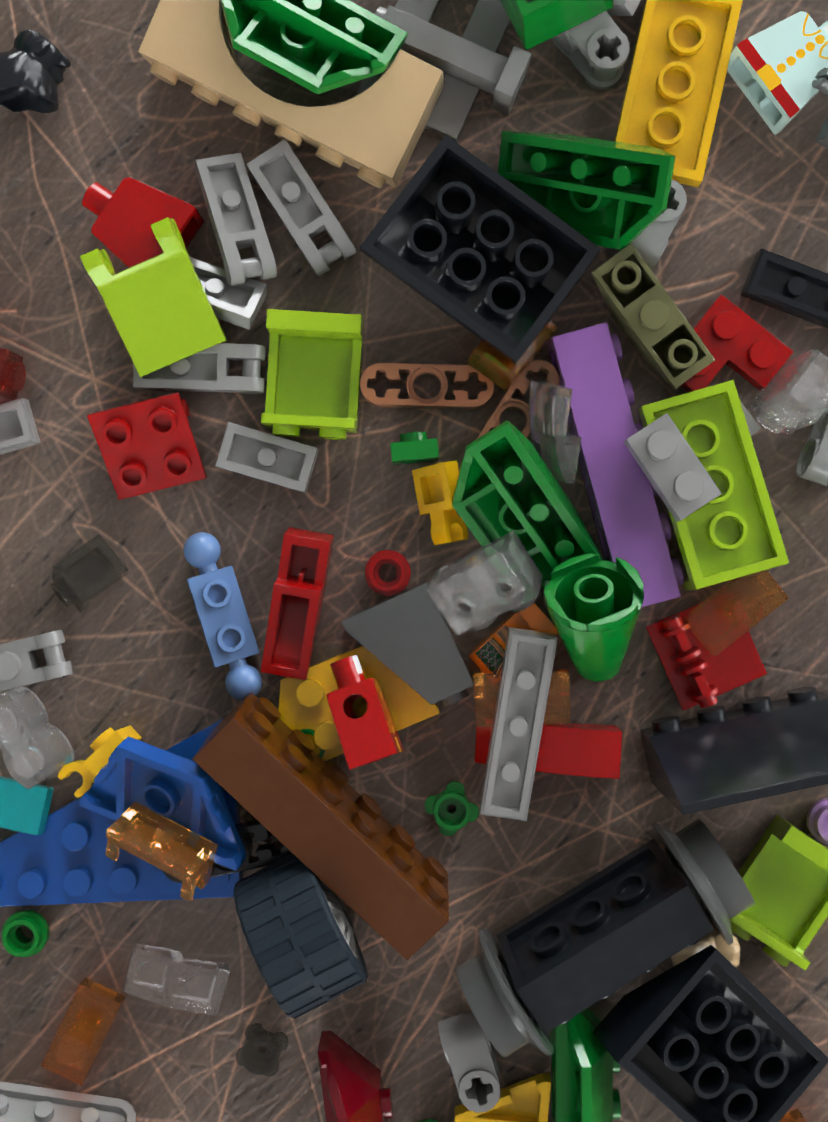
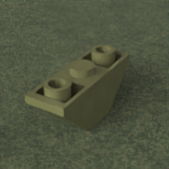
[591,243,715,389]

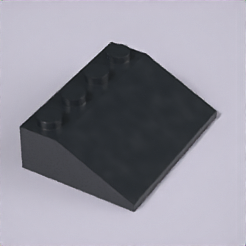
[360,135,601,365]
[640,687,828,815]
[593,945,828,1122]

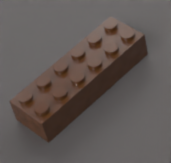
[193,692,449,960]

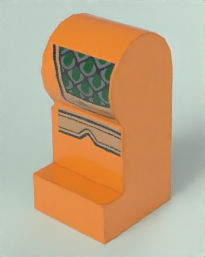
[468,597,558,684]

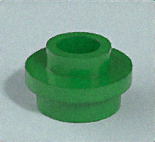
[2,910,49,957]

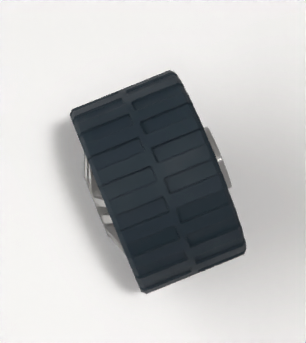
[233,854,368,1019]

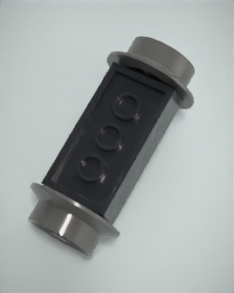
[456,819,755,1057]

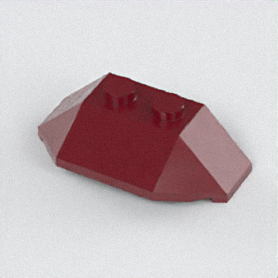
[317,1030,393,1122]

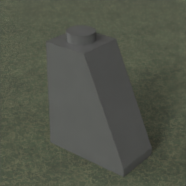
[341,581,474,707]

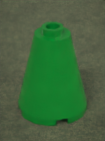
[544,553,644,682]

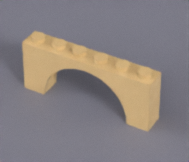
[138,0,445,189]

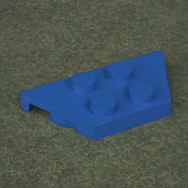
[79,736,246,871]

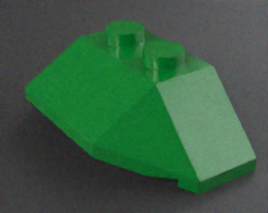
[220,0,408,95]
[498,131,675,250]
[452,420,604,587]
[551,1008,621,1122]

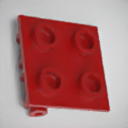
[87,392,207,500]
[645,590,767,711]

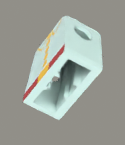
[727,11,828,135]

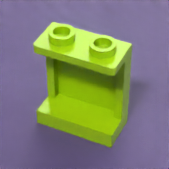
[261,309,364,440]
[730,815,828,971]

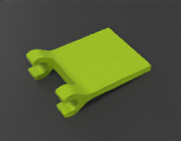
[80,217,227,377]

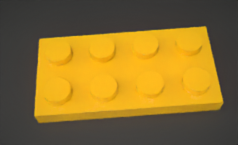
[614,0,743,188]

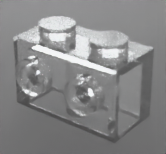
[427,531,543,635]

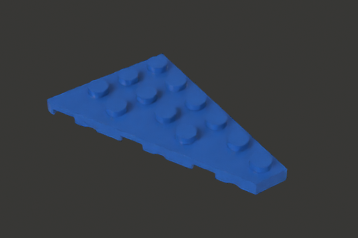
[0,716,243,907]

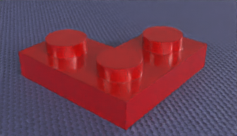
[680,294,794,393]

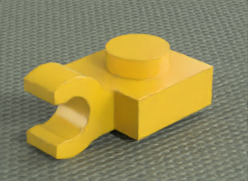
[412,460,468,545]
[57,725,142,798]

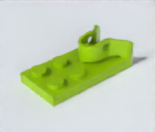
[638,380,789,591]

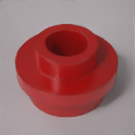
[365,550,411,596]

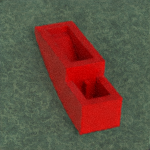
[260,527,334,680]
[474,715,622,779]

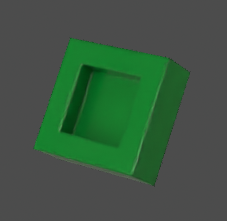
[390,432,439,465]

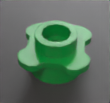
[425,781,479,836]

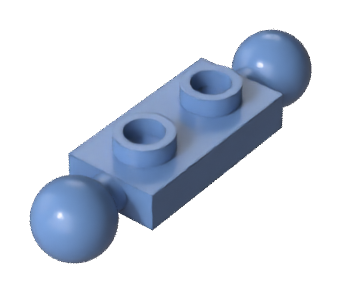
[183,532,262,701]

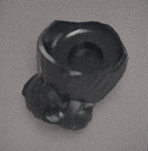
[0,29,71,113]

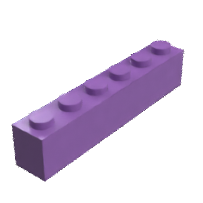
[547,322,684,607]

